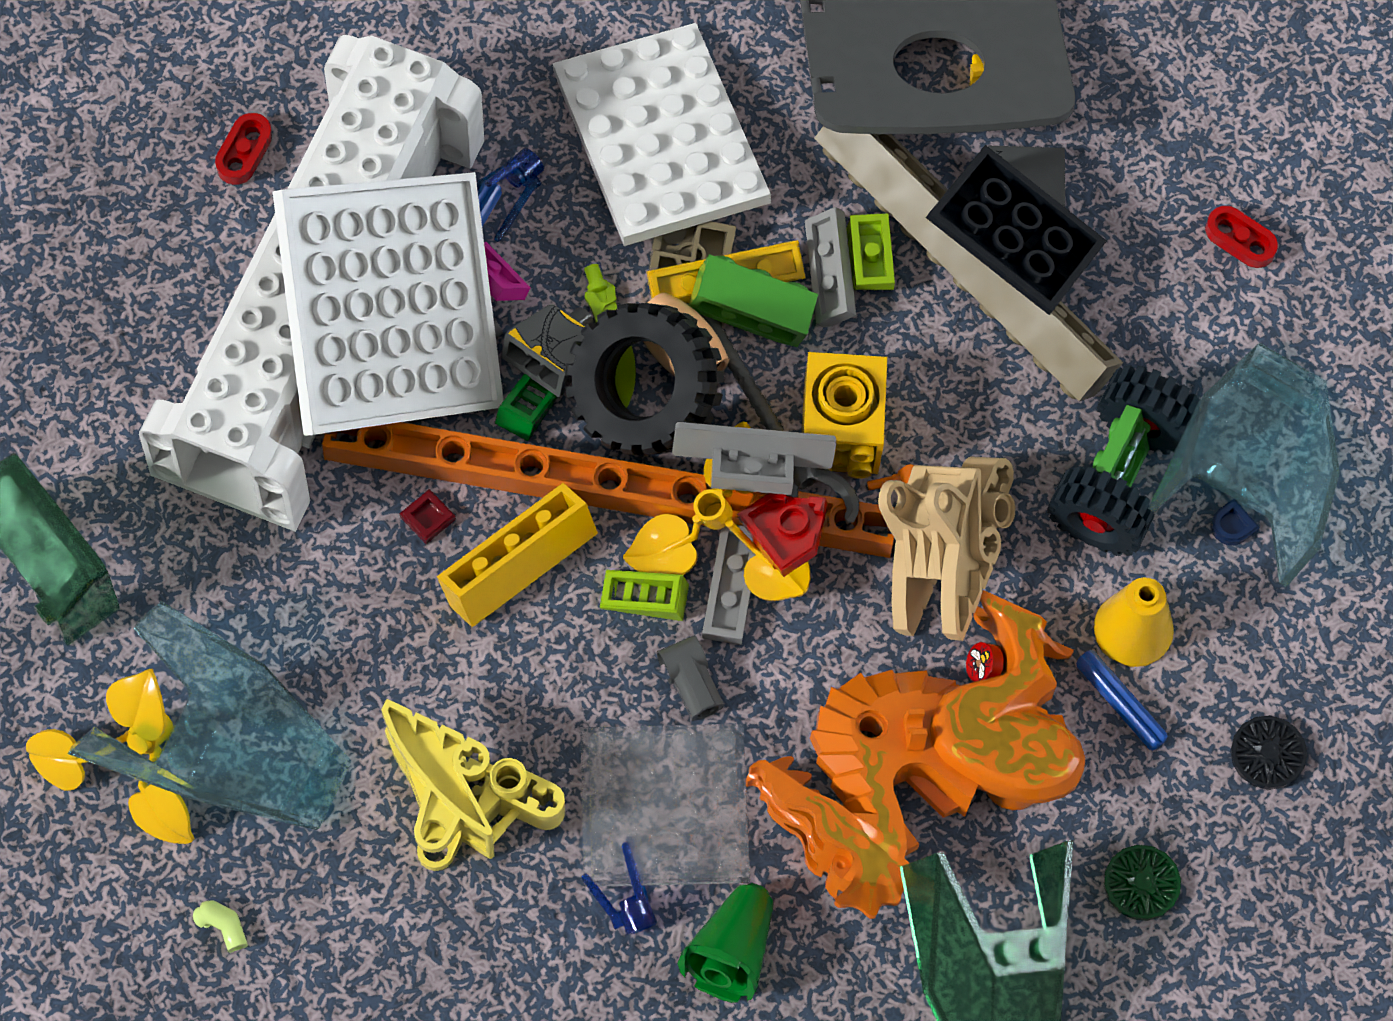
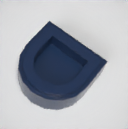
[1211,498,1260,545]

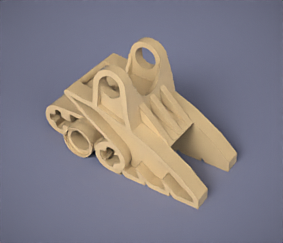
[878,457,1015,641]

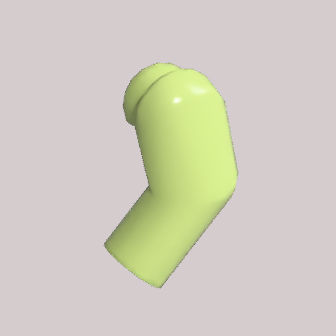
[193,900,248,953]

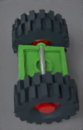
[1047,365,1204,556]

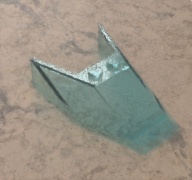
[1148,342,1340,587]
[67,601,351,830]

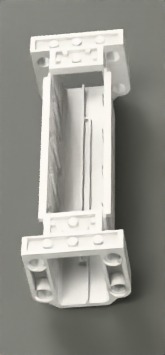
[139,35,484,532]

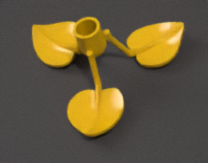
[623,421,811,601]
[26,669,195,844]

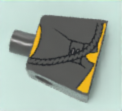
[501,305,593,398]

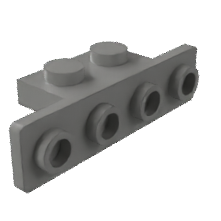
[672,422,836,495]

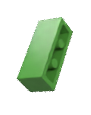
[689,254,818,347]

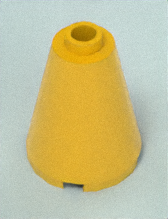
[1093,577,1174,667]

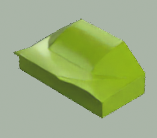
[846,213,895,290]

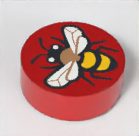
[966,642,1004,682]

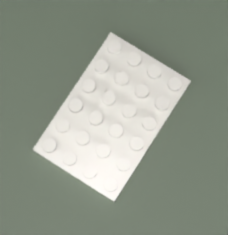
[553,23,771,246]

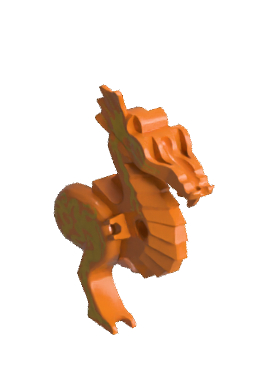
[745,590,1086,919]

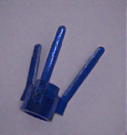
[476,148,544,242]
[582,838,658,936]

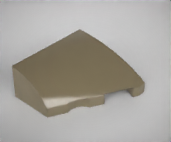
[646,221,736,285]

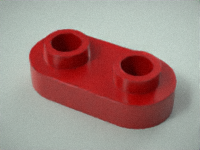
[215,113,272,185]
[1205,206,1278,268]

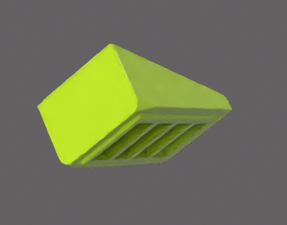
[600,570,689,621]

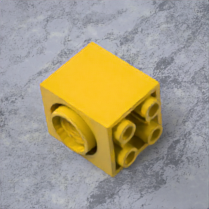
[802,352,887,479]

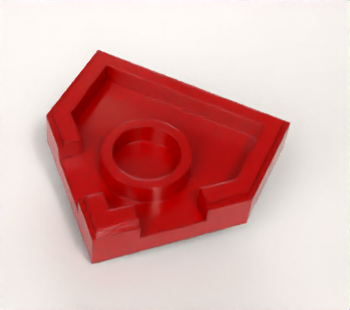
[737,493,828,577]

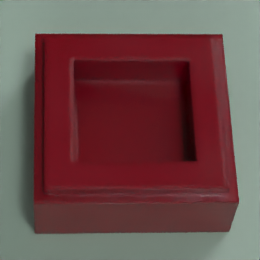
[399,489,456,544]

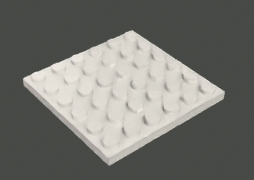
[272,172,504,436]

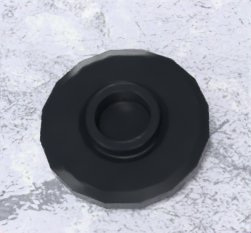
[1230,715,1307,790]

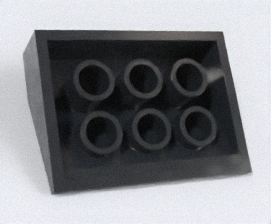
[925,145,1107,315]

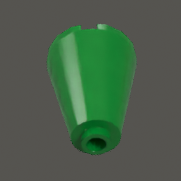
[677,883,774,1003]

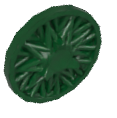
[1104,845,1181,921]

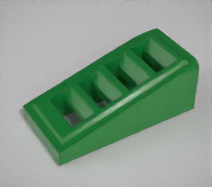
[495,374,558,441]

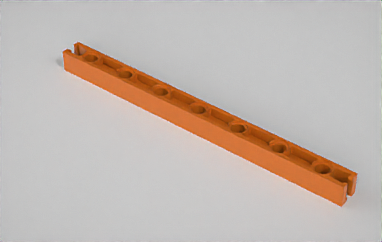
[322,422,894,558]

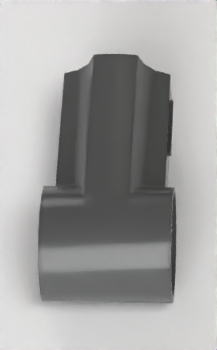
[656,636,724,721]

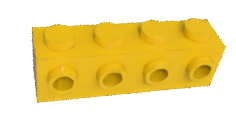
[437,483,598,627]

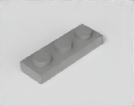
[805,207,856,327]
[702,525,755,645]

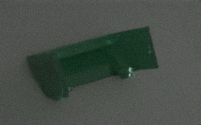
[0,452,120,646]

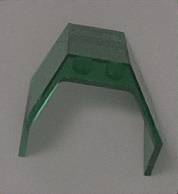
[900,840,1074,1021]

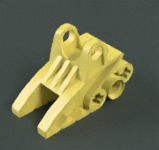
[381,699,565,871]

